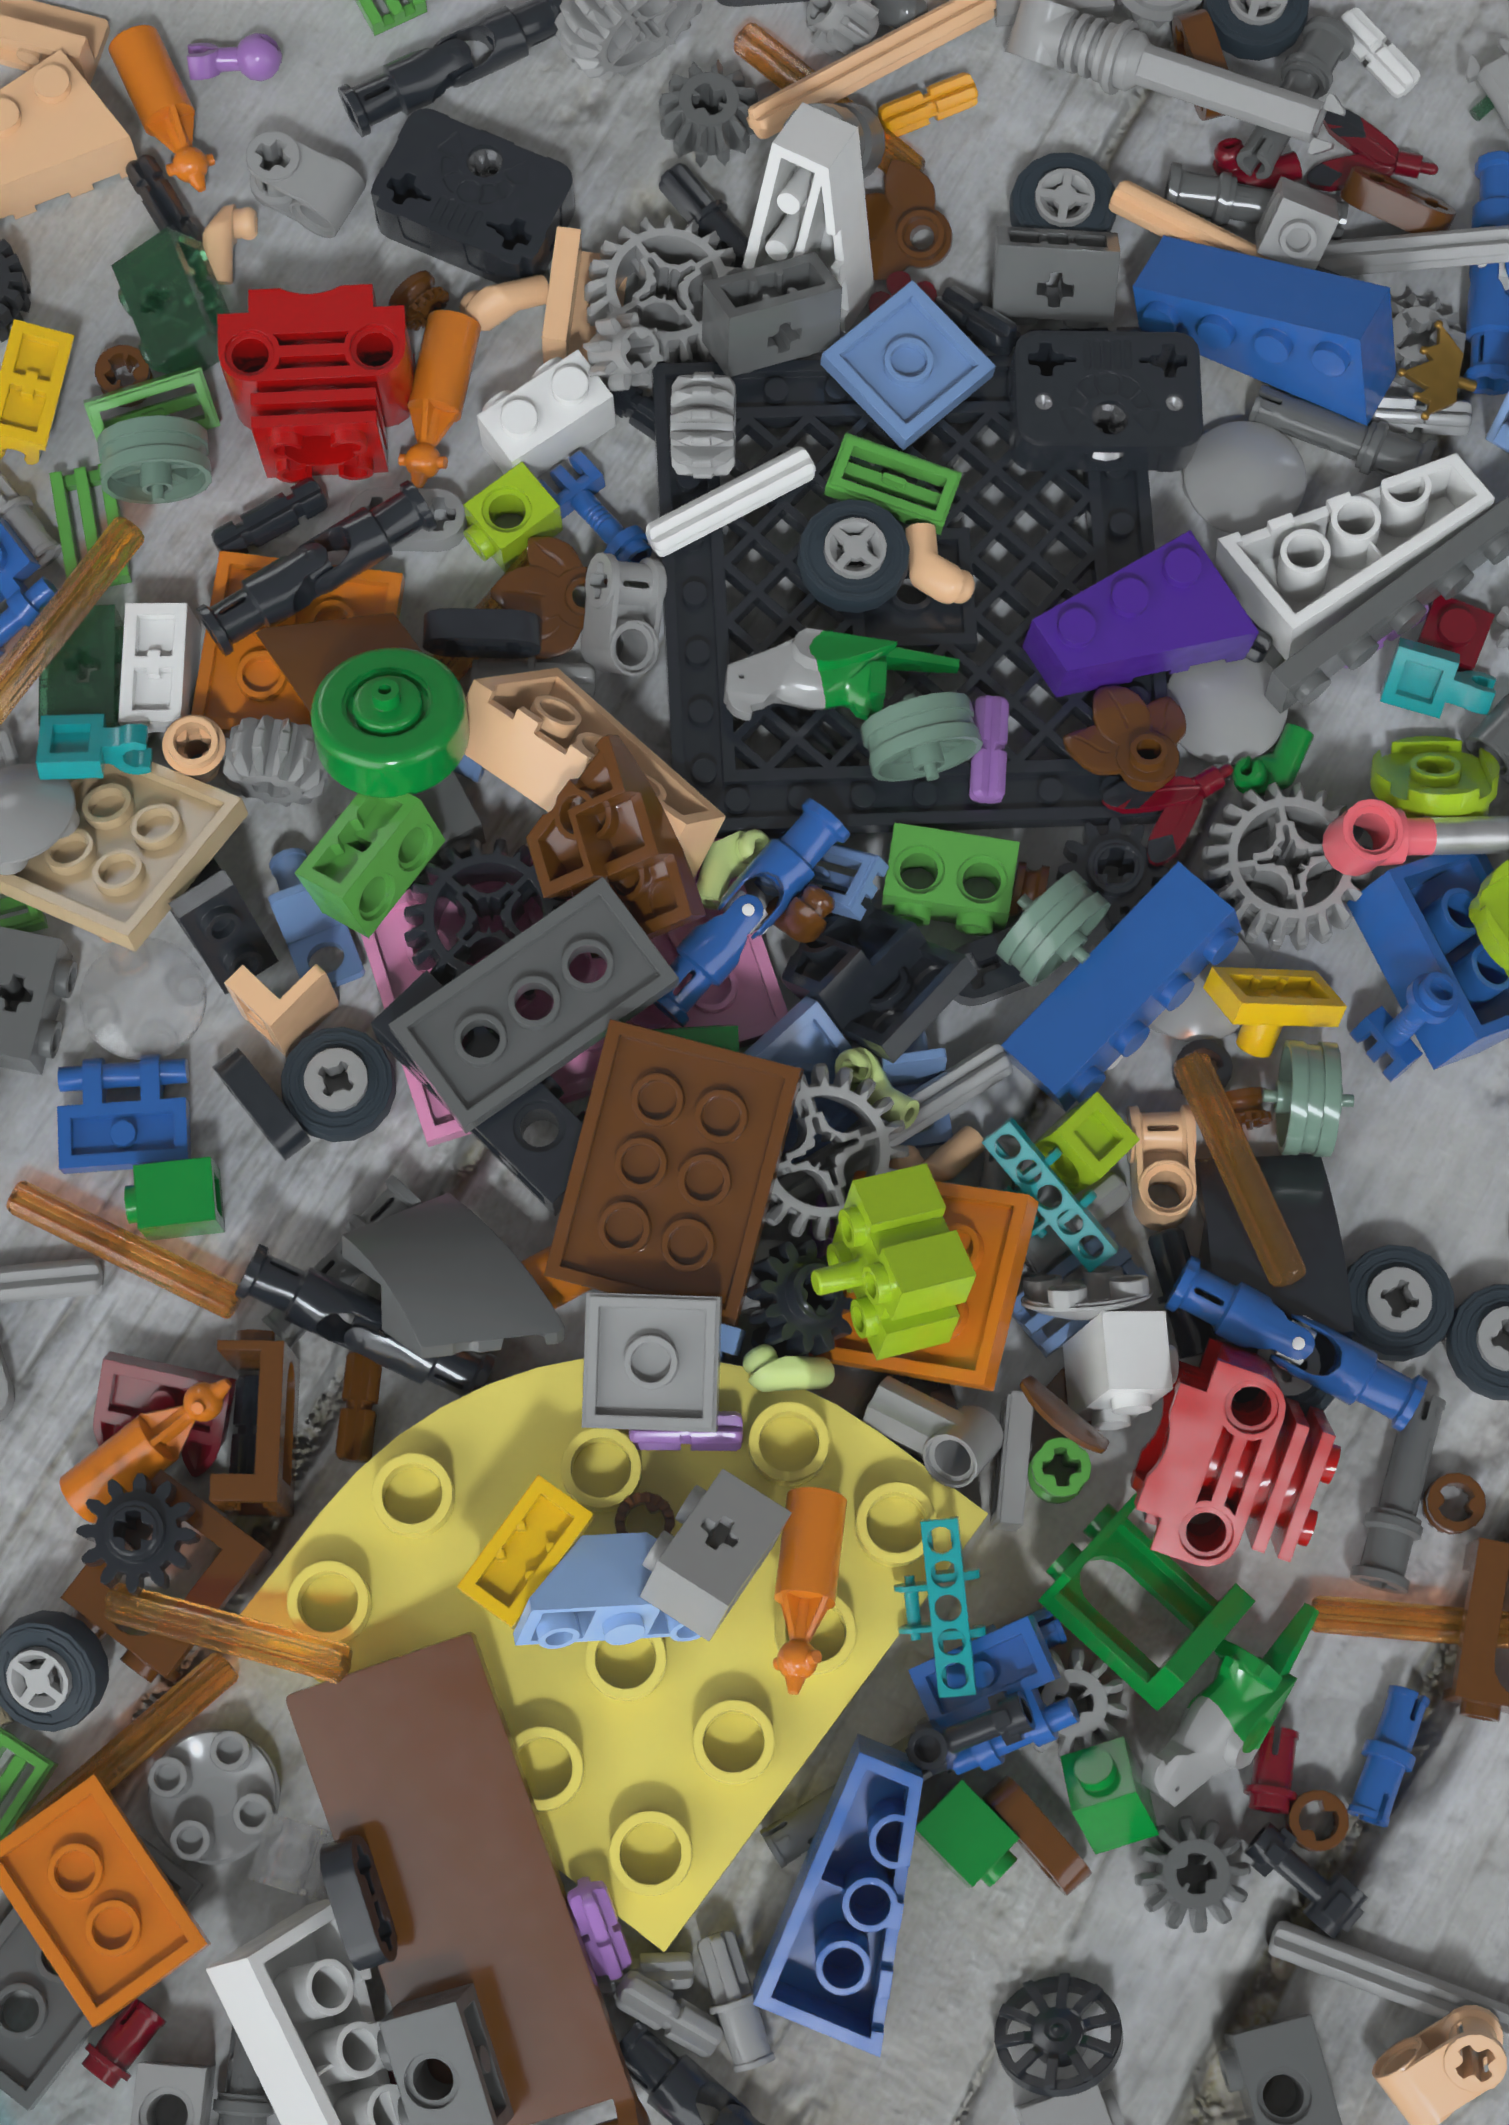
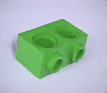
[295,793,446,938]
[881,823,1020,936]

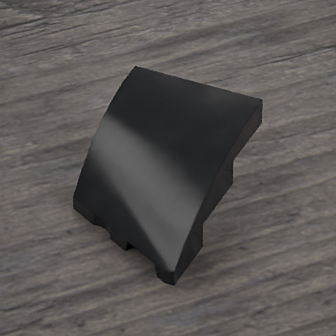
[781,886,978,1063]
[1195,1154,1354,1339]

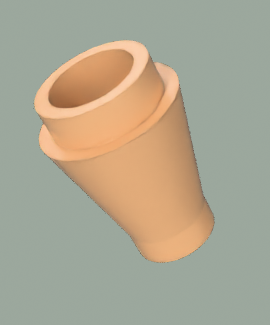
[162,715,226,783]

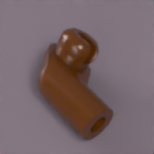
[766,884,835,943]

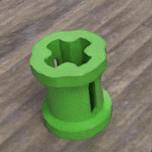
[1027,1437,1091,1504]

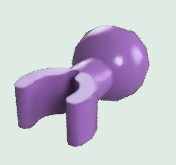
[187,33,282,82]

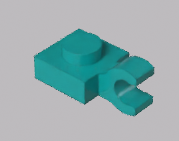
[1380,637,1496,719]
[36,714,153,780]

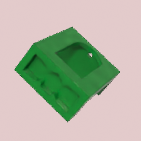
[1038,1492,1256,1711]

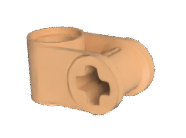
[1125,1104,1197,1231]
[1372,2005,1507,2125]

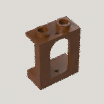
[209,1329,300,1517]
[60,1469,273,1683]
[1442,1537,1509,1722]

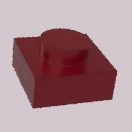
[1417,595,1495,672]

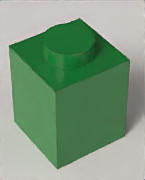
[124,1157,225,1241]
[1060,1736,1159,1854]
[915,1780,1020,1888]

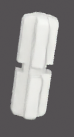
[1338,7,1421,98]

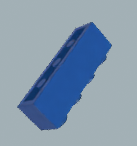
[1001,861,1242,1112]

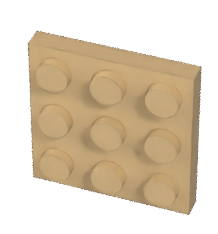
[0,762,248,952]

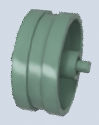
[97,415,212,504]
[860,692,983,782]
[996,870,1111,987]
[1262,1039,1354,1157]

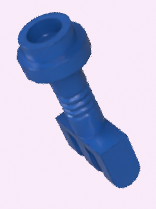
[538,450,652,563]
[1349,972,1459,1083]

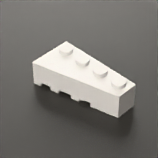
[1215,453,1495,660]
[206,1898,401,2125]

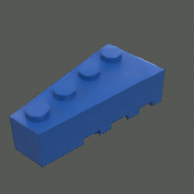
[1133,235,1396,426]
[753,1733,923,2057]

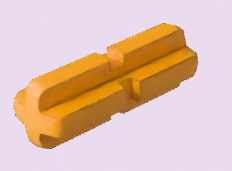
[878,72,978,139]

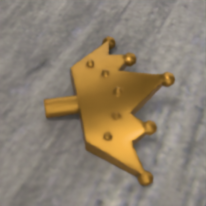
[1397,320,1477,420]

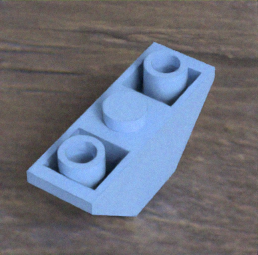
[513,1532,701,1649]

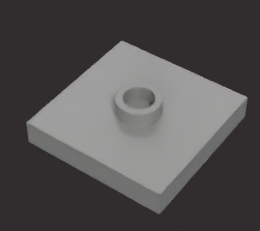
[582,1292,722,1432]

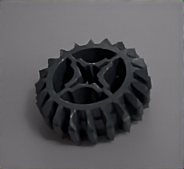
[404,838,568,1001]

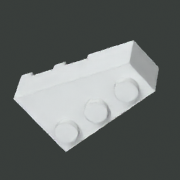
[742,102,875,333]

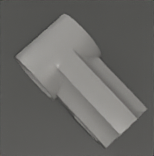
[863,1376,1003,1488]

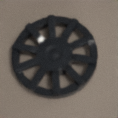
[994,1973,1123,2097]

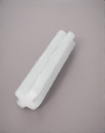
[645,446,816,557]

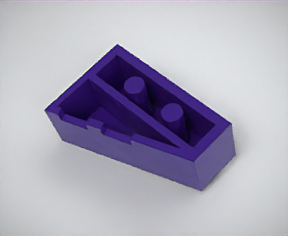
[1022,530,1259,697]

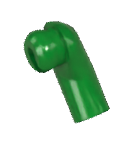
[1232,723,1314,796]

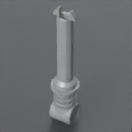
[1005,0,1346,155]

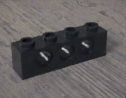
[370,970,586,1216]

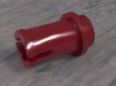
[1243,1726,1300,1814]
[81,1998,167,2089]

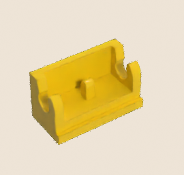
[0,319,75,465]

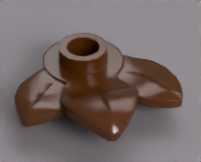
[865,160,953,281]
[490,537,608,660]
[1063,685,1187,792]

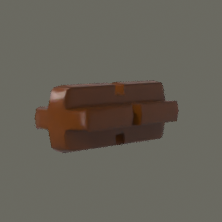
[335,1351,382,1463]

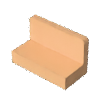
[0,0,110,85]
[542,226,627,364]
[224,964,339,1058]

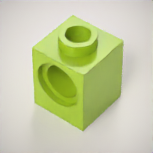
[463,462,563,573]
[1032,1091,1140,1195]

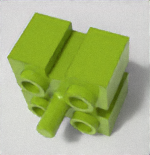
[811,1163,976,1361]

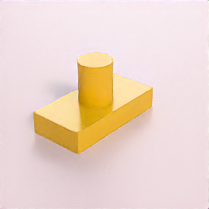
[1203,967,1347,1058]
[456,1475,595,1630]

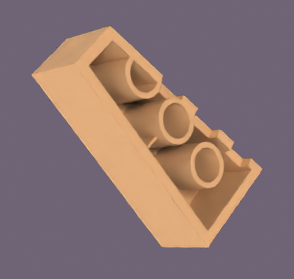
[0,49,138,220]
[465,668,726,877]

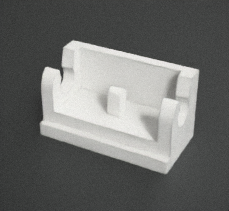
[118,603,201,742]

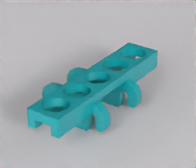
[982,1116,1119,1273]
[894,1516,987,1698]

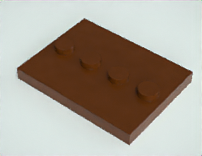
[544,1019,804,1327]

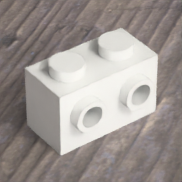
[477,350,616,478]
[1063,1311,1179,1430]

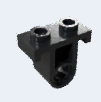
[168,858,279,995]

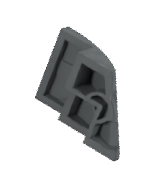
[342,1193,565,1359]

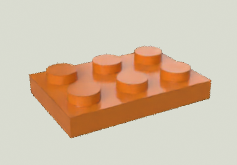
[0,1774,211,2027]

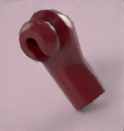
[1212,138,1302,189]

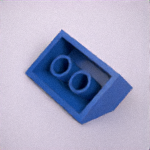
[1346,854,1509,1070]

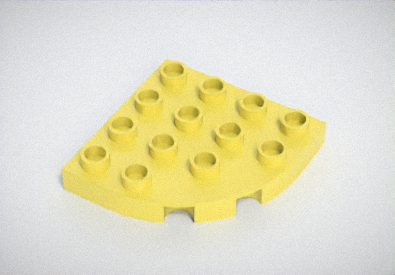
[238,1358,988,1952]

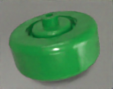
[310,647,469,798]

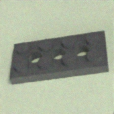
[388,877,679,1134]
[0,1834,203,2111]

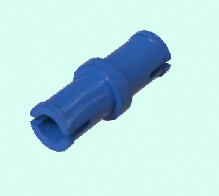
[1347,1685,1430,1827]

